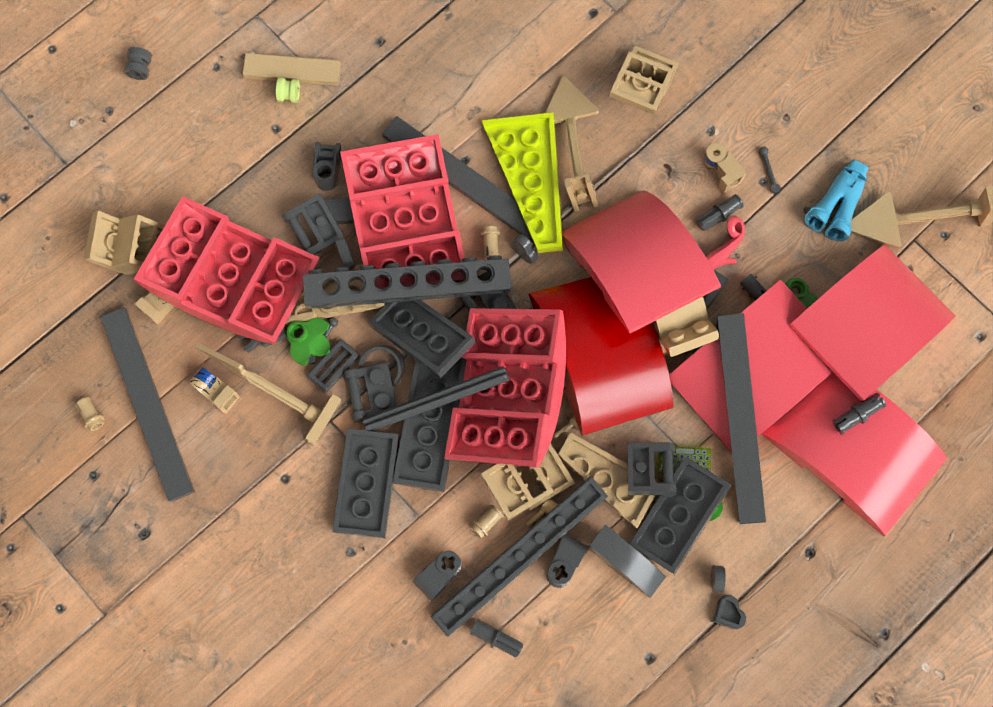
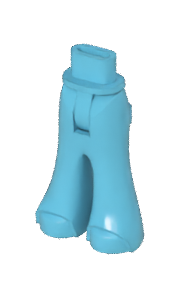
[805,160,868,242]

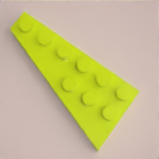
[481,112,563,253]

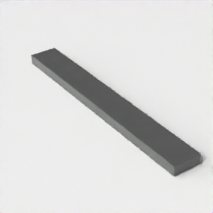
[382,116,535,245]
[101,307,195,502]
[717,313,766,524]
[430,476,608,637]

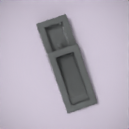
[588,525,666,598]

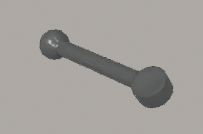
[759,146,781,194]
[308,318,338,364]

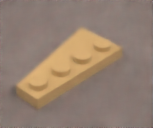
[285,263,385,325]
[558,432,661,529]

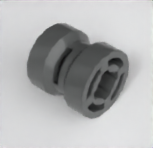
[124,47,152,80]

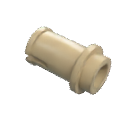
[480,226,500,259]
[75,397,105,431]
[470,505,504,538]

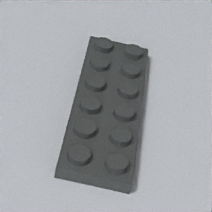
[393,357,467,492]

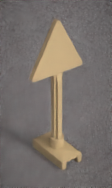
[546,76,599,212]
[851,186,993,249]
[194,342,342,446]

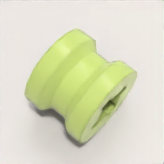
[276,77,300,103]

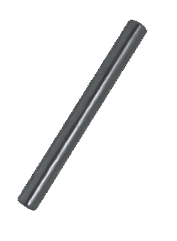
[363,367,509,431]

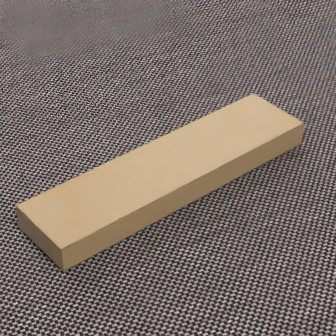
[243,53,341,86]

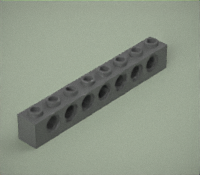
[303,255,512,309]

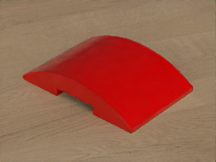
[528,277,674,436]

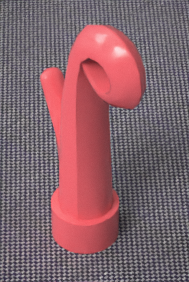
[705,216,745,270]

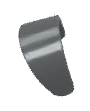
[358,345,405,386]

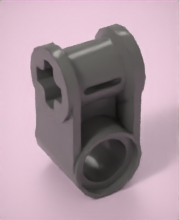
[313,142,342,191]
[547,535,588,588]
[413,551,462,601]

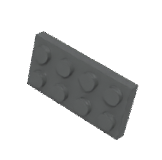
[368,300,475,379]
[332,428,399,539]
[629,456,731,575]

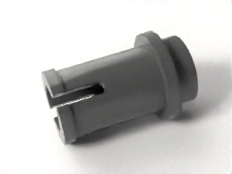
[740,274,767,301]

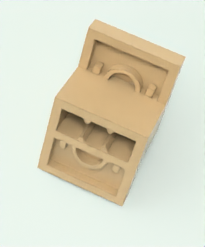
[609,46,679,115]
[84,211,165,275]
[652,297,720,357]
[481,443,575,521]

